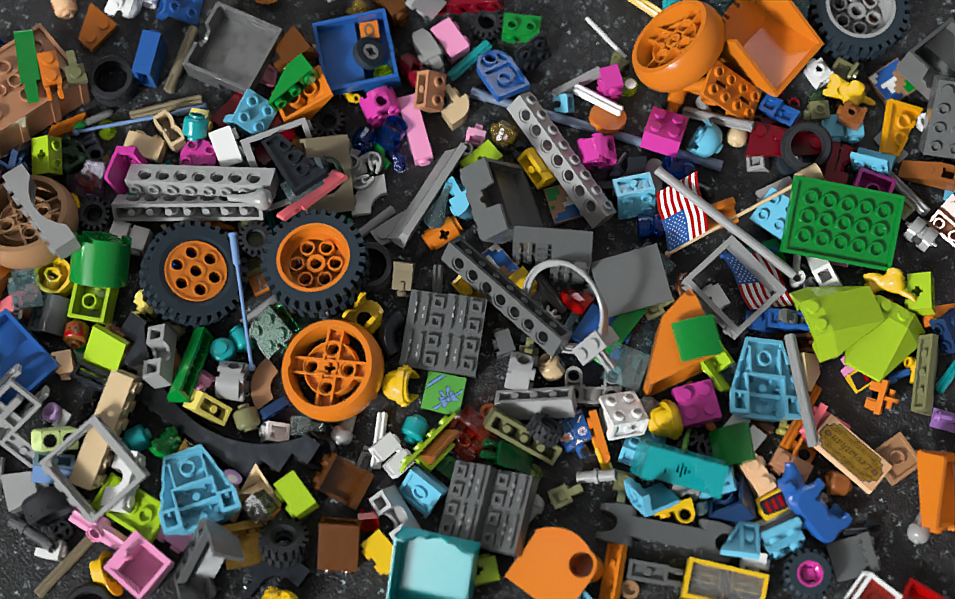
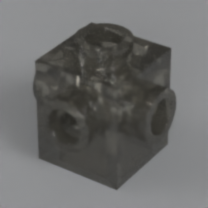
[241,489,278,524]

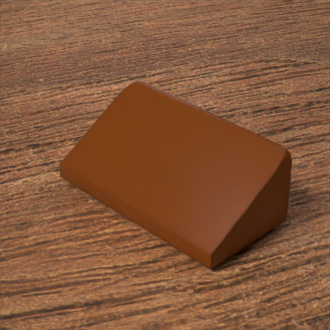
[420,429,459,465]

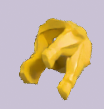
[342,292,384,334]

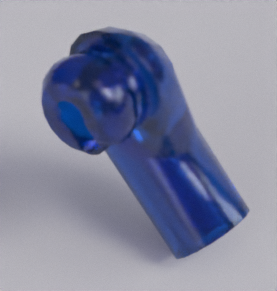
[385,148,406,173]

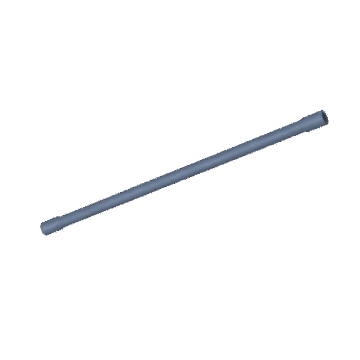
[470,87,723,171]

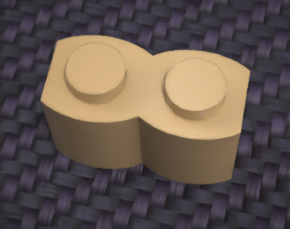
[153,110,187,153]

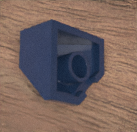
[709,475,756,524]

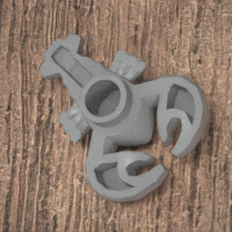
[328,149,383,191]

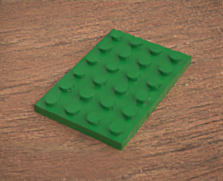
[779,175,905,271]

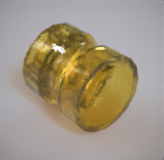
[344,0,370,16]

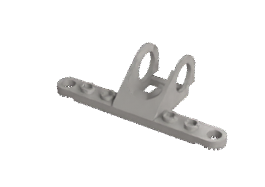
[0,363,50,468]

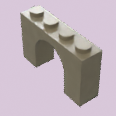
[298,134,356,215]

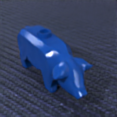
[777,462,853,545]

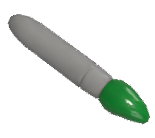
[73,109,114,129]

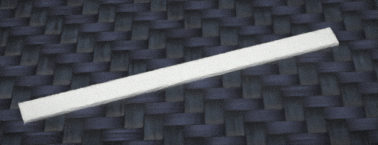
[585,16,627,58]

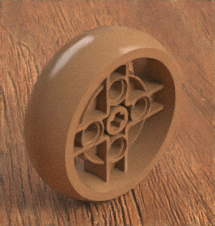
[0,175,79,270]

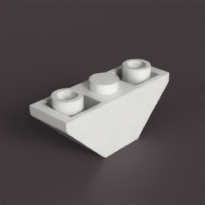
[806,256,843,287]

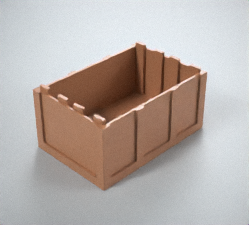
[0,23,90,158]

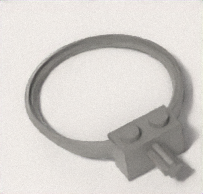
[523,259,620,372]

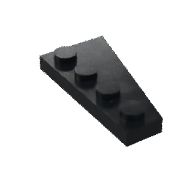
[261,132,329,197]

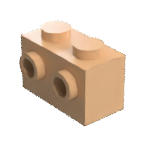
[736,453,777,499]

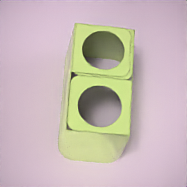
[31,426,79,452]

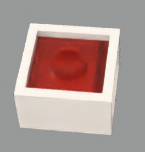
[844,571,903,599]

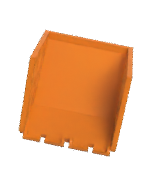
[717,0,824,97]
[641,290,724,397]

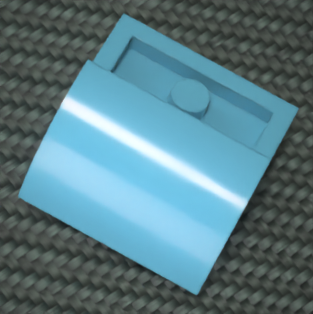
[446,176,473,222]
[760,517,805,560]

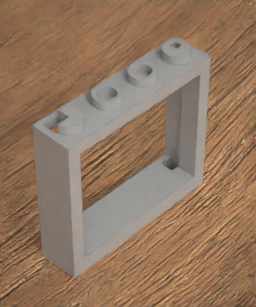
[240,117,327,212]
[680,235,787,340]
[39,414,151,524]

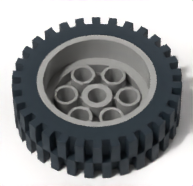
[804,0,910,63]

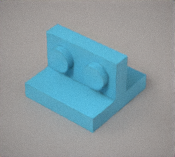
[398,465,449,517]

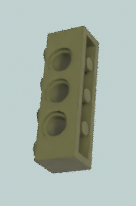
[483,406,562,466]

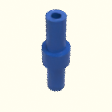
[884,368,910,386]

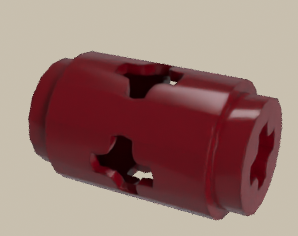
[397,53,426,90]

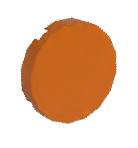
[589,105,627,134]

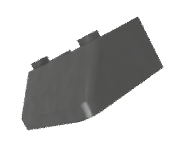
[174,517,244,599]

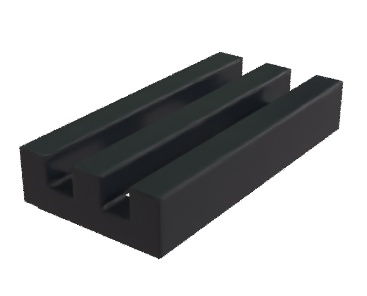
[70,361,110,393]

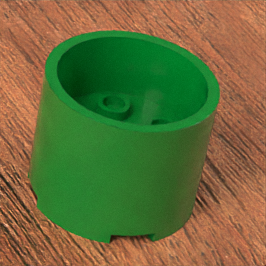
[69,231,132,288]

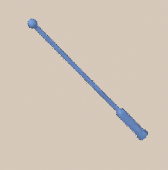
[72,103,207,136]
[228,232,256,371]

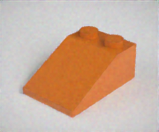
[271,65,334,129]

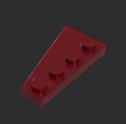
[745,121,821,158]

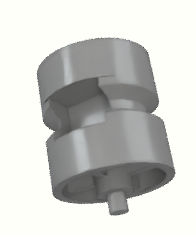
[903,216,940,252]

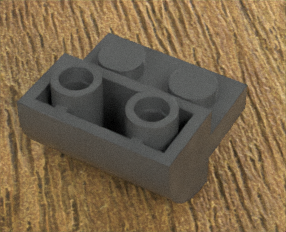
[27,293,72,338]

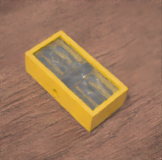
[680,557,769,599]

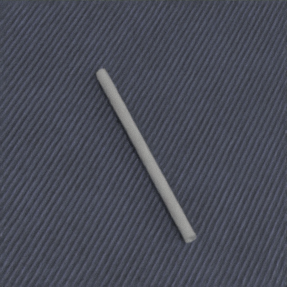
[654,166,797,279]

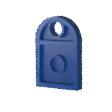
[476,50,530,102]

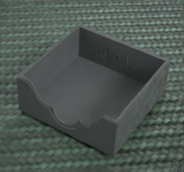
[919,75,955,159]

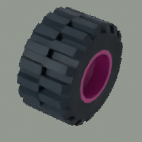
[781,548,835,599]

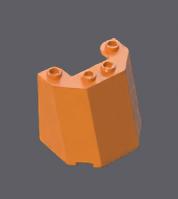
[917,449,955,534]

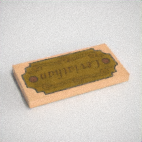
[814,414,892,494]

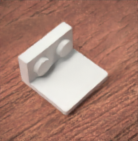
[599,390,650,441]

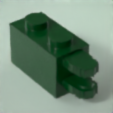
[479,439,534,475]

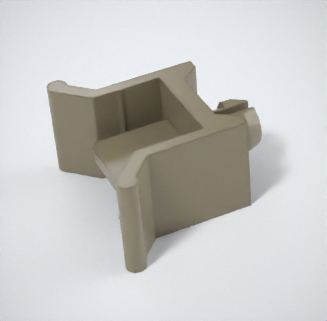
[392,261,416,297]

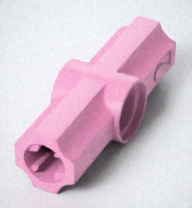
[69,508,128,551]

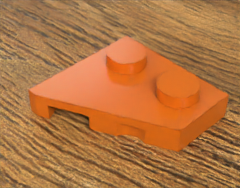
[78,3,118,53]

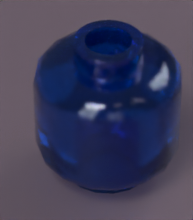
[351,126,379,154]

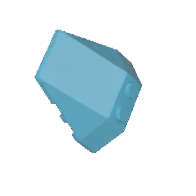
[730,337,802,422]
[159,444,242,535]

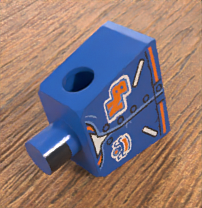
[558,408,592,459]

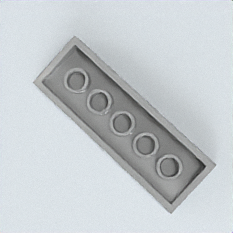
[388,143,467,249]

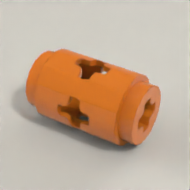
[421,215,463,251]

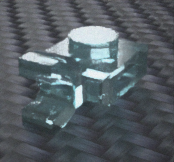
[289,416,326,437]

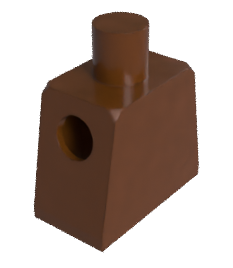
[273,25,319,72]

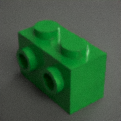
[502,13,541,44]

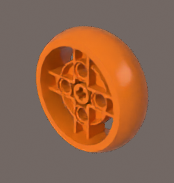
[632,0,726,93]
[281,318,384,422]

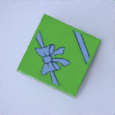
[421,371,467,417]

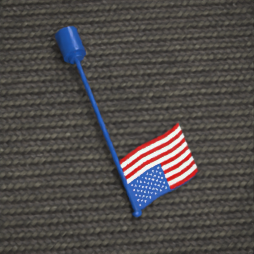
[719,247,794,310]

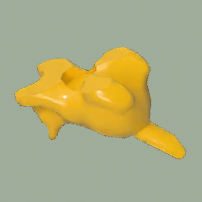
[823,74,875,106]
[863,268,916,302]

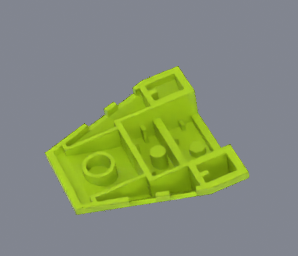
[789,286,885,363]
[844,295,925,382]

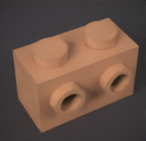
[414,70,446,113]
[766,447,814,483]

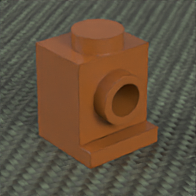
[836,101,868,131]

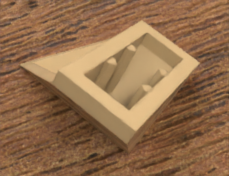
[239,463,282,507]

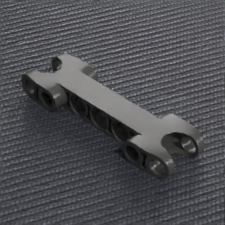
[595,503,735,563]

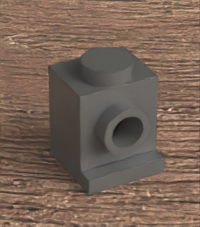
[491,328,516,360]

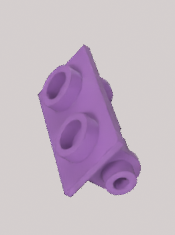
[929,408,955,433]

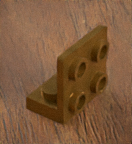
[222,519,264,570]

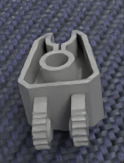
[412,28,445,74]

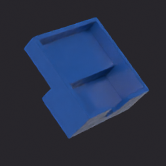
[312,8,402,96]
[0,308,61,408]

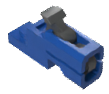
[744,308,811,333]

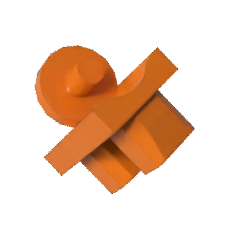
[864,379,900,415]

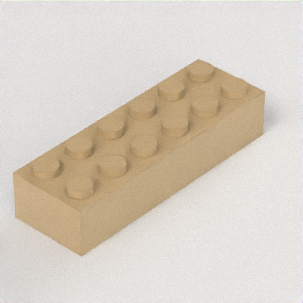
[69,369,143,491]

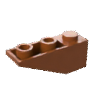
[898,160,955,192]

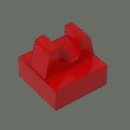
[358,508,380,532]

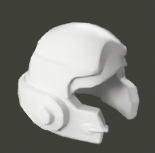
[104,0,142,18]

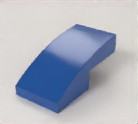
[758,93,801,128]

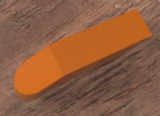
[48,112,88,139]

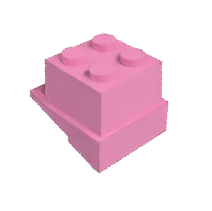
[103,530,175,599]

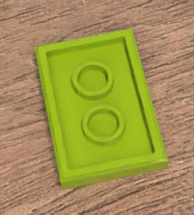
[80,323,129,380]

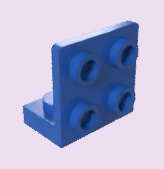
[156,0,203,26]

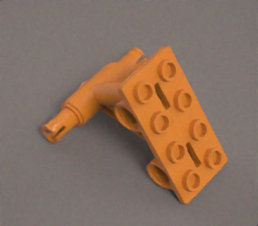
[666,60,762,121]

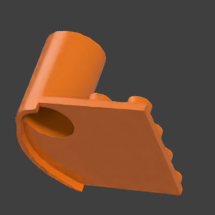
[505,527,604,599]

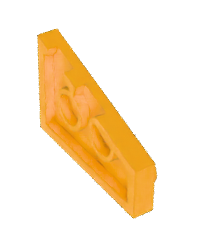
[879,99,923,158]

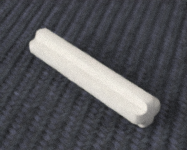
[573,84,624,116]
[371,412,388,470]

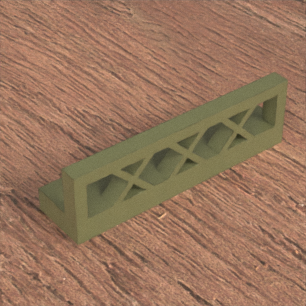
[911,334,939,416]

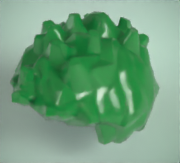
[148,426,182,459]

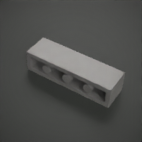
[494,386,577,420]

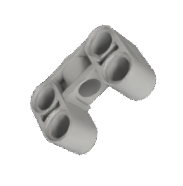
[564,366,622,407]

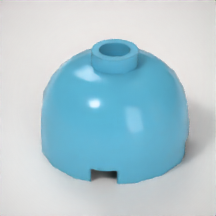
[687,119,723,158]

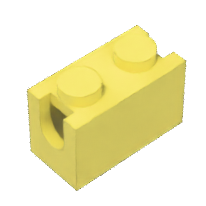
[183,389,232,426]

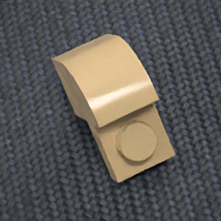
[441,84,469,131]

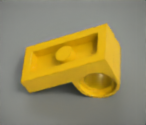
[653,498,695,525]

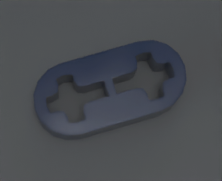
[258,395,293,422]

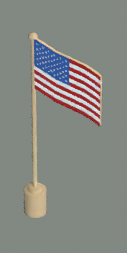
[657,163,824,258]

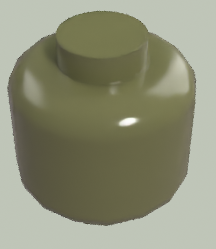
[233,403,261,433]

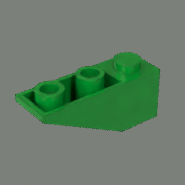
[268,53,320,112]

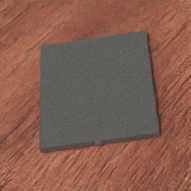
[590,244,673,318]

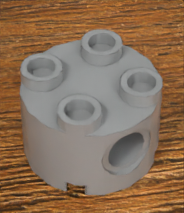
[504,351,539,390]
[215,360,250,402]

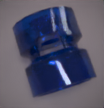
[376,115,408,151]
[661,156,695,181]
[637,212,666,238]

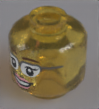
[489,120,518,147]

